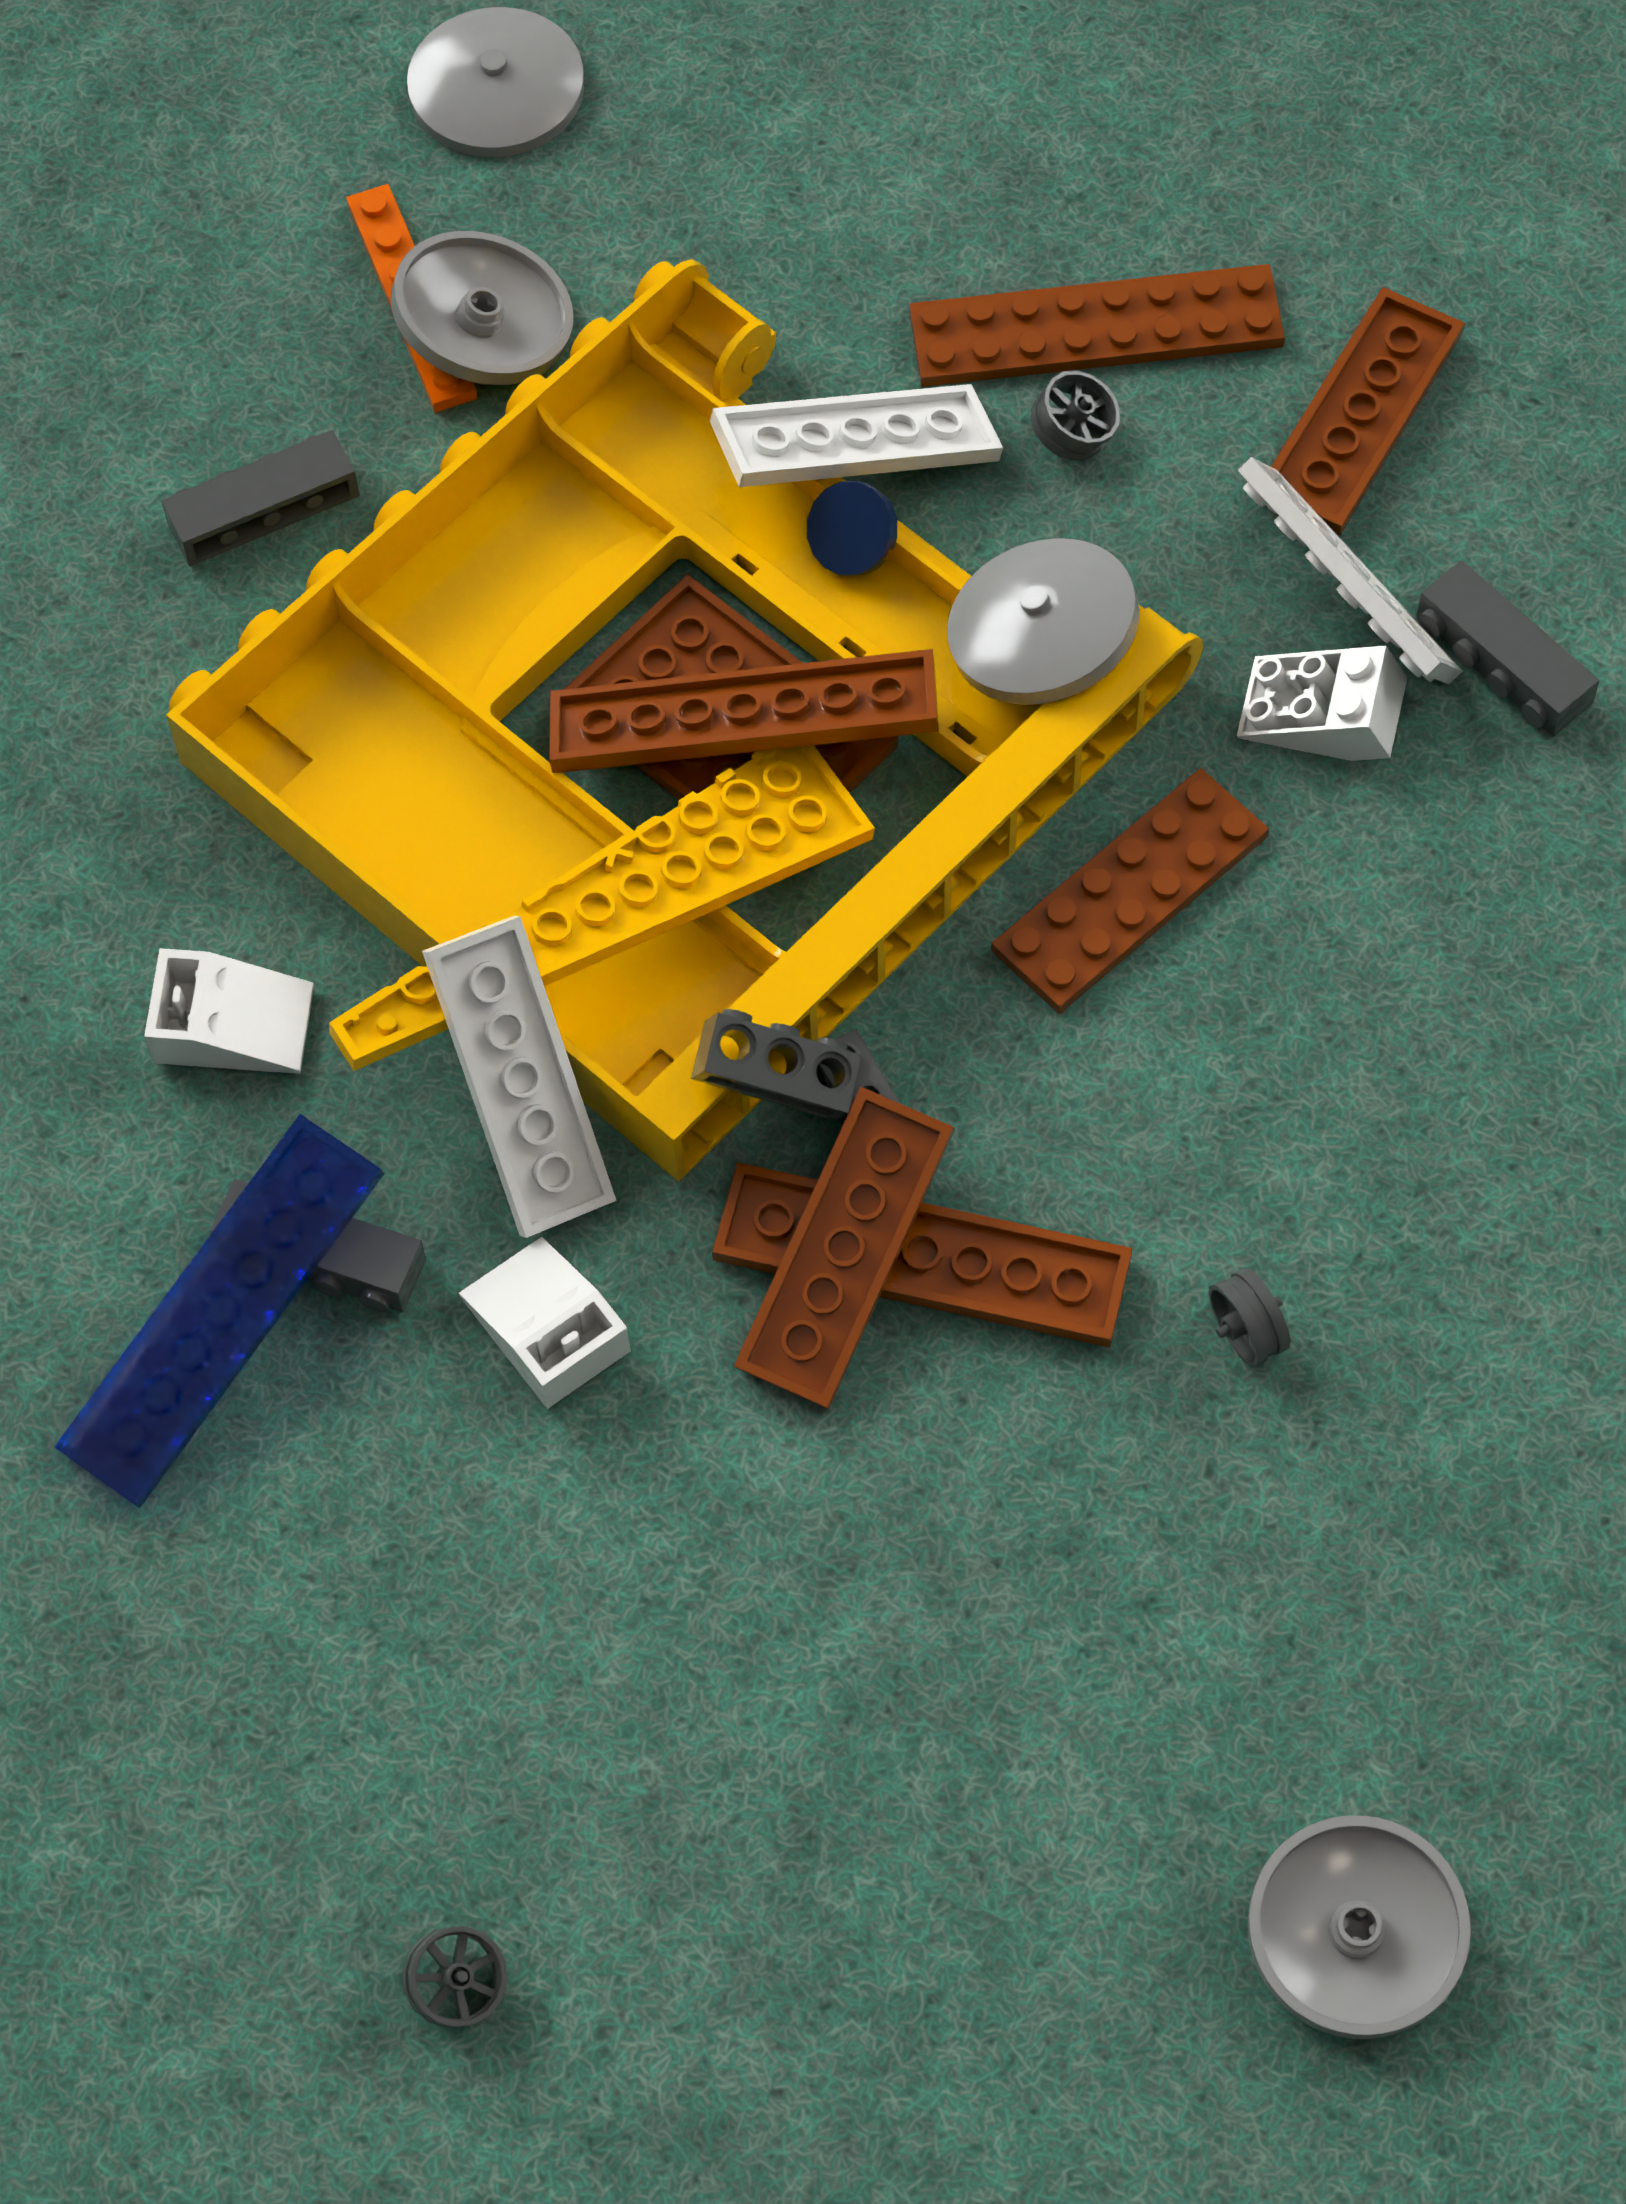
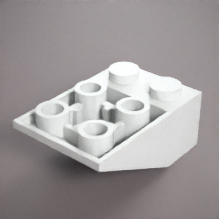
[1237,646,1407,761]
[144,948,314,1074]
[459,1237,631,1409]

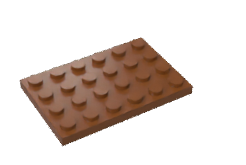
[563,574,898,800]

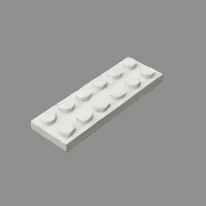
[710,384,1003,487]
[1238,457,1463,684]
[422,916,617,1238]

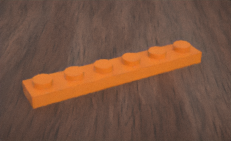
[346,184,478,413]

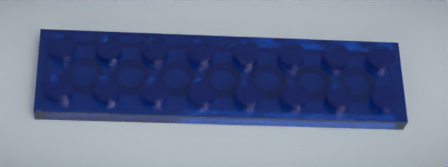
[54,1114,385,1508]

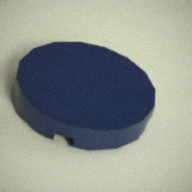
[807,481,898,575]

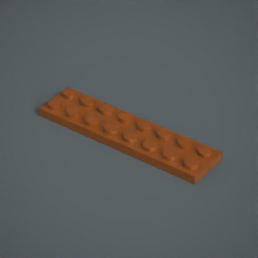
[909,264,1285,387]
[549,649,939,773]
[712,1162,1133,1348]

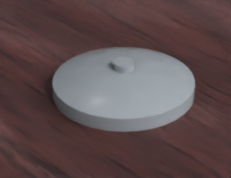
[407,7,584,157]
[391,231,574,385]
[947,538,1140,705]
[1248,1815,1471,2039]

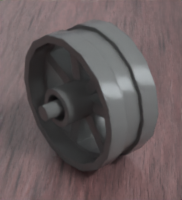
[1030,370,1120,461]
[1208,1268,1291,1367]
[402,1926,508,2027]

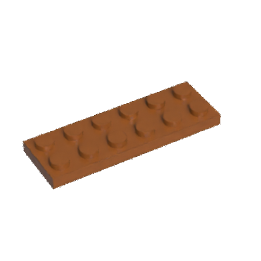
[1271,287,1465,536]
[991,768,1269,1014]
[734,1087,955,1410]

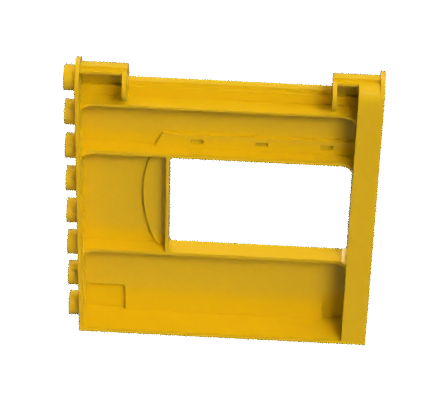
[166,259,1204,1182]

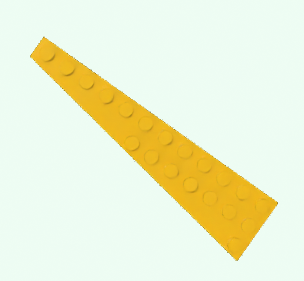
[329,745,875,1071]

